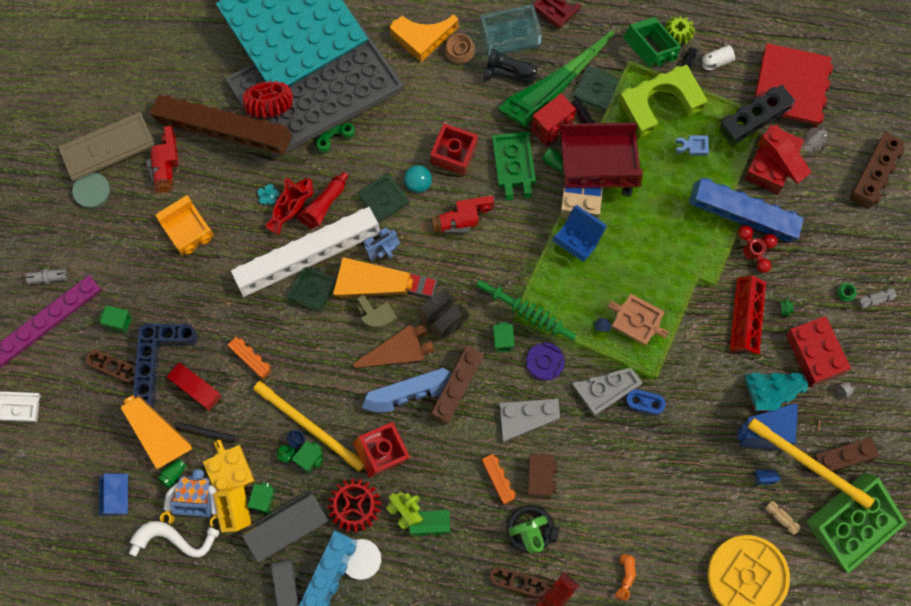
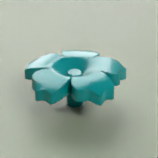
[257,184,280,206]

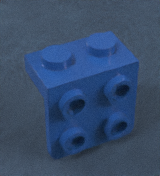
[553,205,606,262]

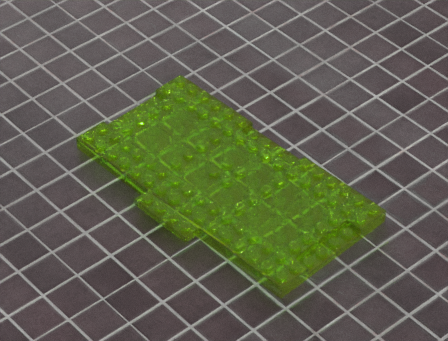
[513,60,760,381]

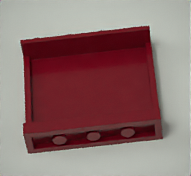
[561,123,643,188]

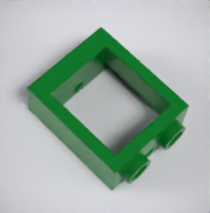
[623,17,682,68]

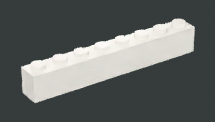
[231,207,380,297]

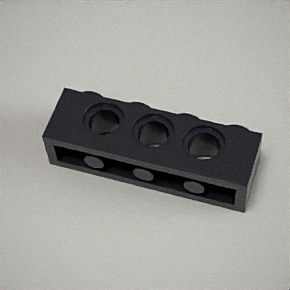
[719,85,796,147]

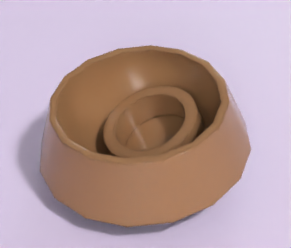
[444,34,476,64]

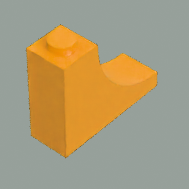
[390,15,459,62]

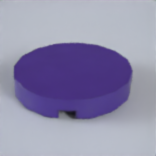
[526,342,565,381]

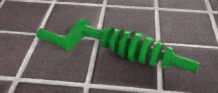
[476,280,577,341]

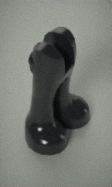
[483,48,538,84]

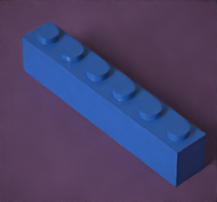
[689,178,804,243]

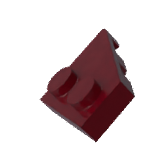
[531,0,581,29]

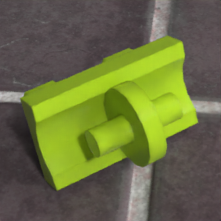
[386,492,424,529]

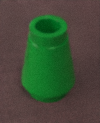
[542,147,563,173]
[157,459,187,489]

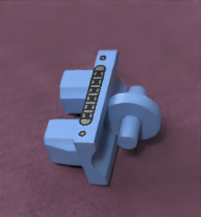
[364,228,400,261]

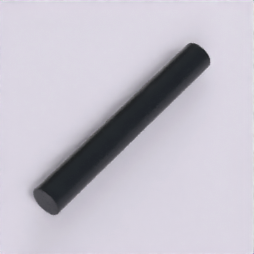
[176,422,235,443]

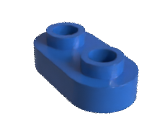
[626,389,666,415]

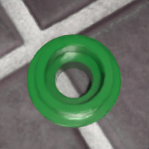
[837,283,857,302]
[781,298,794,317]
[276,445,296,463]

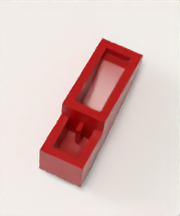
[166,363,222,411]

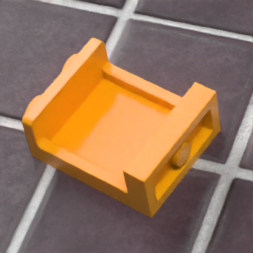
[155,195,214,256]

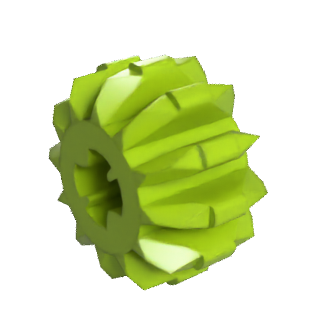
[665,15,695,45]

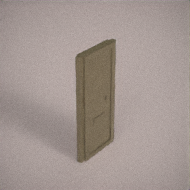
[58,112,156,181]

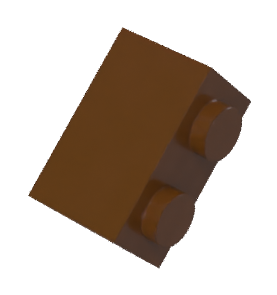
[527,454,557,498]

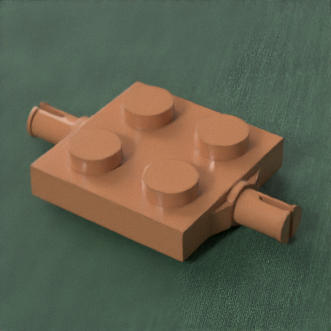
[607,293,669,346]

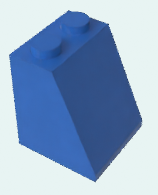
[737,404,798,451]

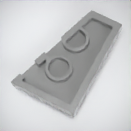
[572,368,643,417]
[500,399,560,443]

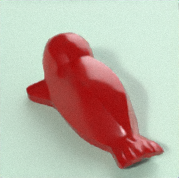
[265,178,313,235]

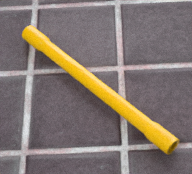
[253,381,364,472]
[747,418,874,509]

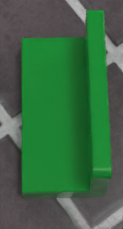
[410,510,450,537]

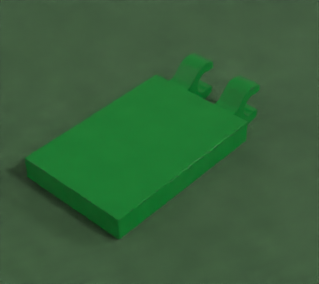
[492,132,536,201]

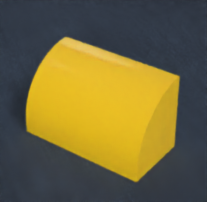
[213,486,252,532]

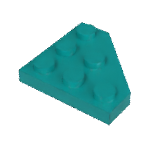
[745,373,808,411]

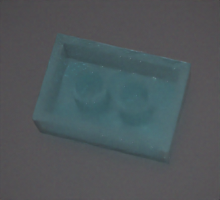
[480,4,542,56]

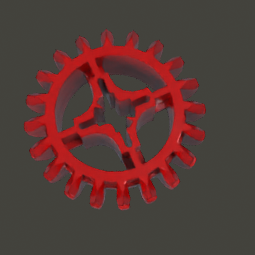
[242,81,293,119]
[327,478,381,533]

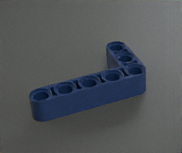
[133,324,198,409]

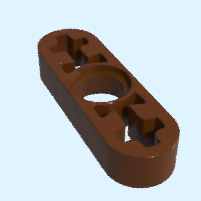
[86,350,136,384]
[490,567,547,598]

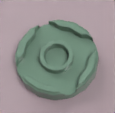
[72,173,111,209]

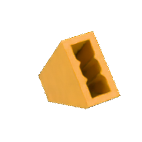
[333,257,413,298]
[121,395,192,469]

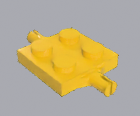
[203,440,255,492]

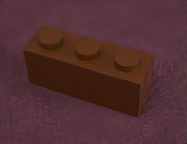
[812,437,879,478]

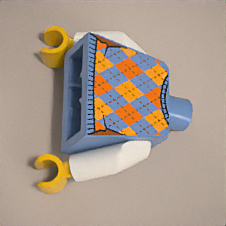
[160,469,218,527]

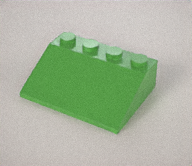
[806,472,907,573]

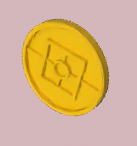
[707,535,790,606]

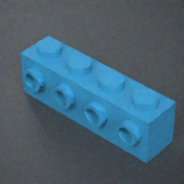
[299,531,358,606]

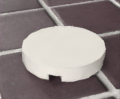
[345,539,382,580]

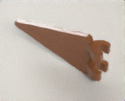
[353,324,435,368]

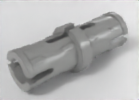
[26,268,67,285]

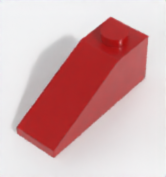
[758,124,811,185]

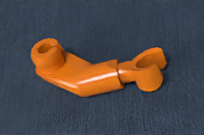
[615,554,636,601]

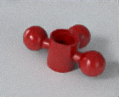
[738,225,777,273]

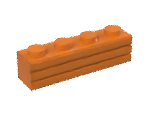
[228,337,271,380]
[482,454,516,505]

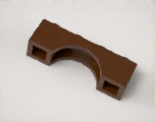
[428,345,484,425]

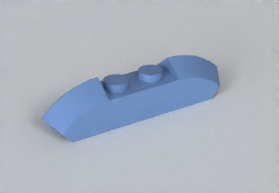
[362,368,451,412]

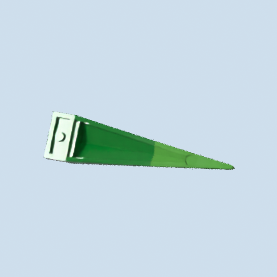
[498,31,614,127]

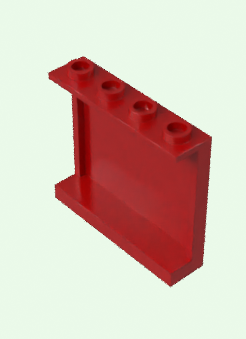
[752,43,833,130]

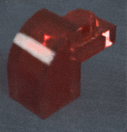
[536,572,580,606]

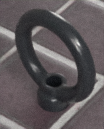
[506,505,560,553]

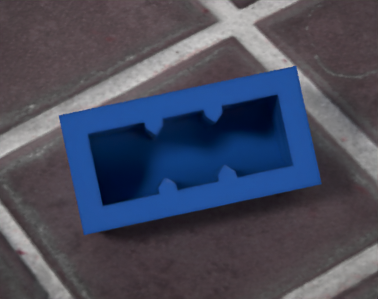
[99,473,128,517]

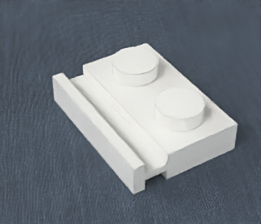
[0,392,41,423]

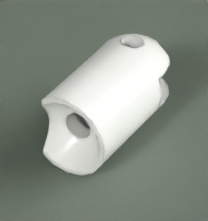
[702,45,735,71]

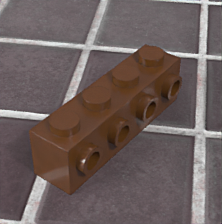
[849,132,905,209]

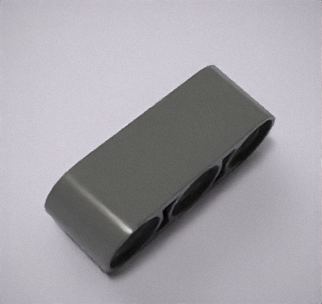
[271,559,300,606]

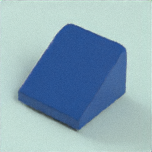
[755,469,780,485]

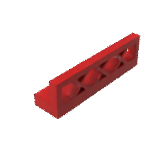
[730,275,766,355]

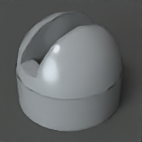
[836,382,854,399]

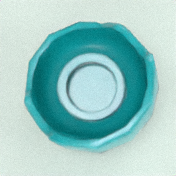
[403,165,432,193]

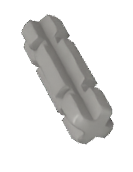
[858,288,896,308]

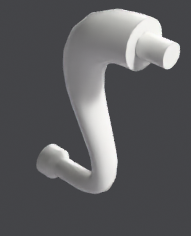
[129,521,220,558]

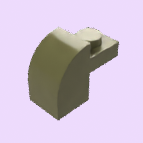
[357,295,398,332]

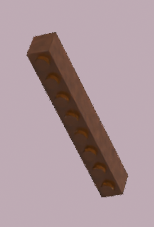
[150,95,293,156]

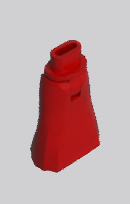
[296,172,349,229]

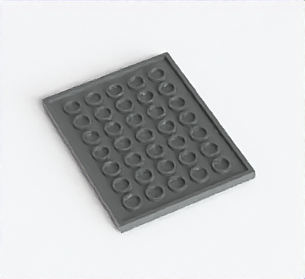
[225,12,405,158]

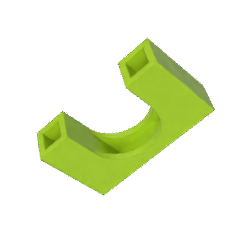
[619,65,708,138]

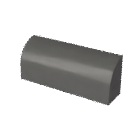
[241,490,328,563]

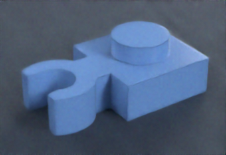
[675,135,709,156]

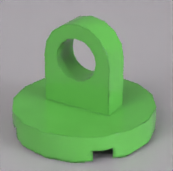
[508,516,548,554]

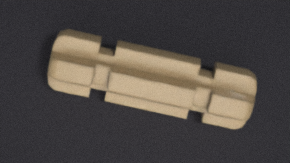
[765,501,801,535]

